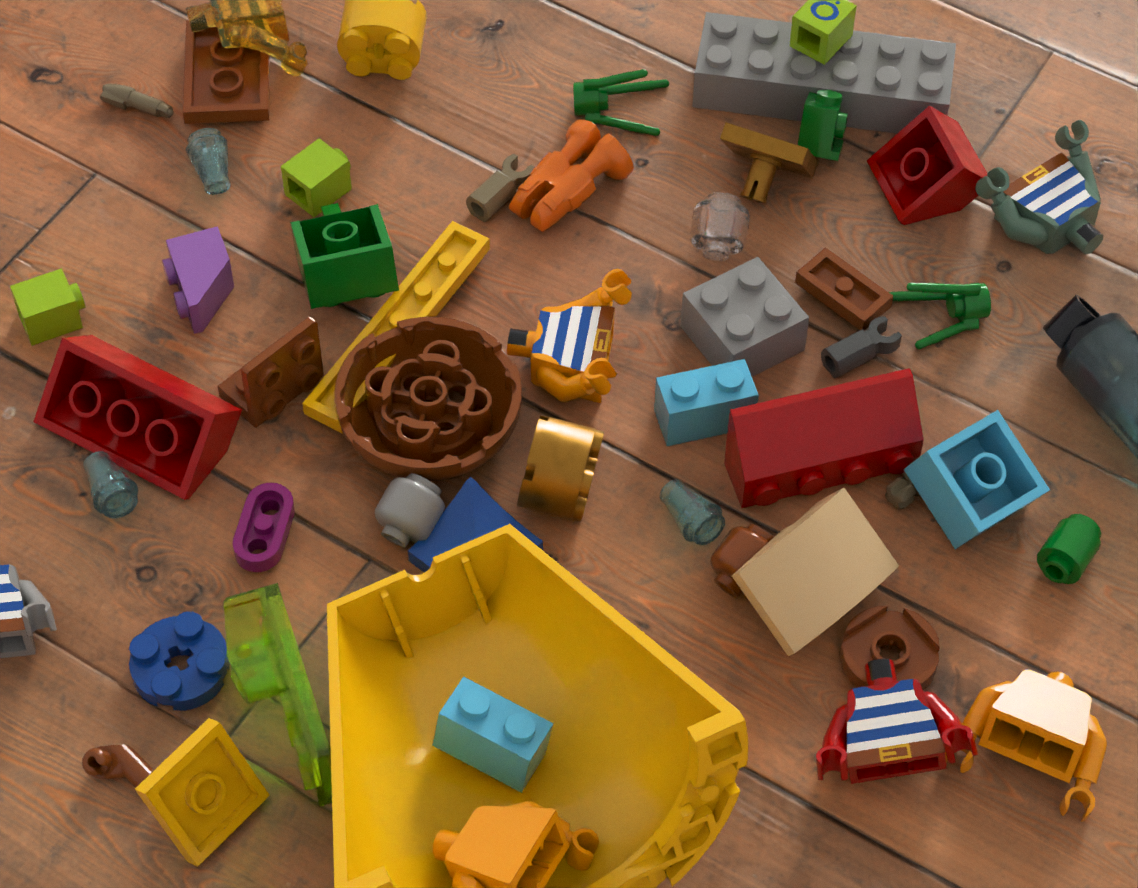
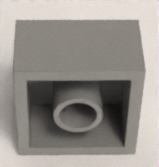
[680,257,809,377]

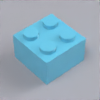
[904,410,1050,549]

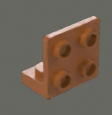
[218,317,324,428]

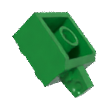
[290,203,399,309]

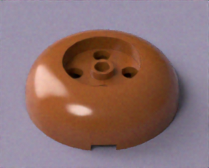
[335,317,522,481]

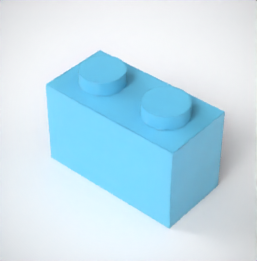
[654,359,759,446]
[432,676,554,793]

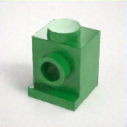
[797,89,848,161]

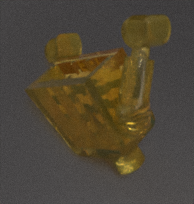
[186,0,308,76]

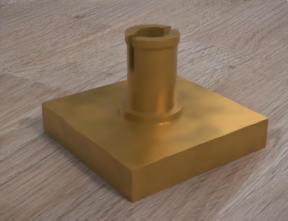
[720,122,818,204]

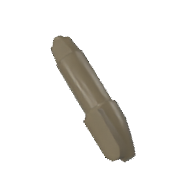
[100,84,174,118]

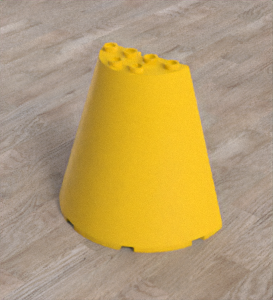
[327,524,748,888]

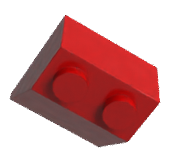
[866,105,987,225]

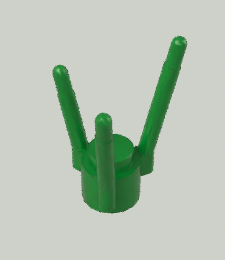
[573,69,669,136]
[889,282,991,349]

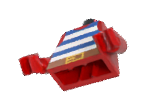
[816,659,978,784]

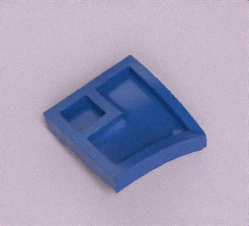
[408,477,543,573]

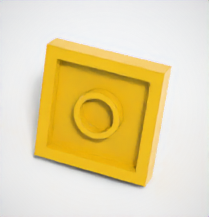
[135,718,270,867]

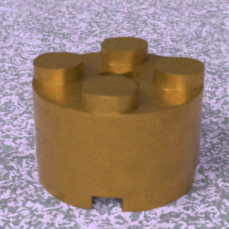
[517,415,604,522]

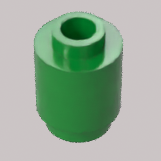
[1037,514,1101,584]

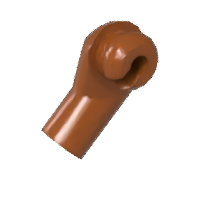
[82,745,154,788]

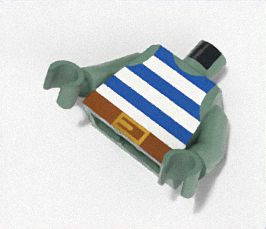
[976,120,1103,255]

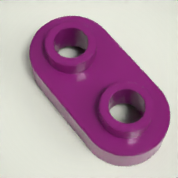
[233,483,295,572]

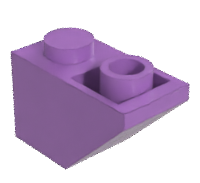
[162,226,234,334]

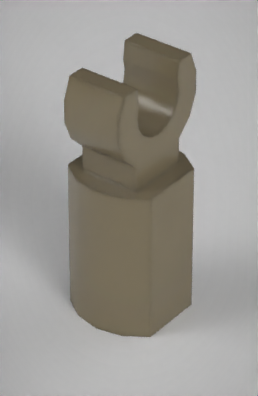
[466,154,535,222]

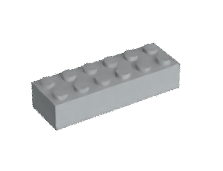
[692,12,956,134]

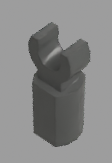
[821,316,902,378]

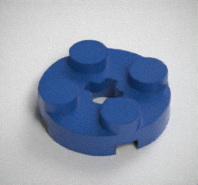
[129,611,230,711]

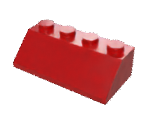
[33,335,242,500]
[724,368,924,508]

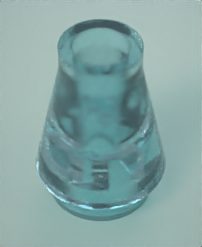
[186,128,231,195]
[83,451,138,518]
[659,479,725,545]

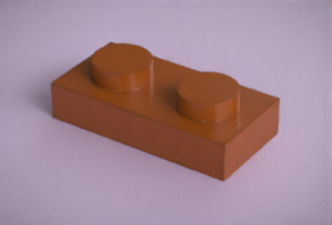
[795,247,893,331]

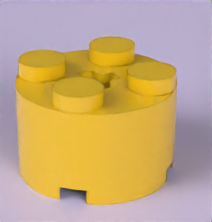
[337,0,427,80]

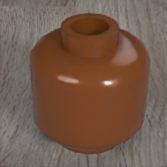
[710,524,774,598]

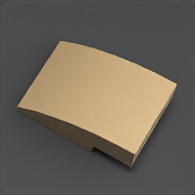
[732,487,899,656]

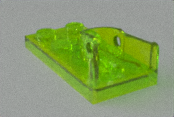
[223,583,332,807]

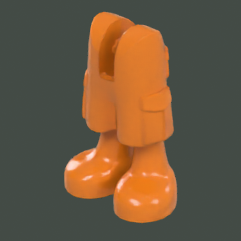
[509,120,634,232]

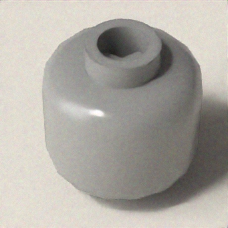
[375,473,445,547]

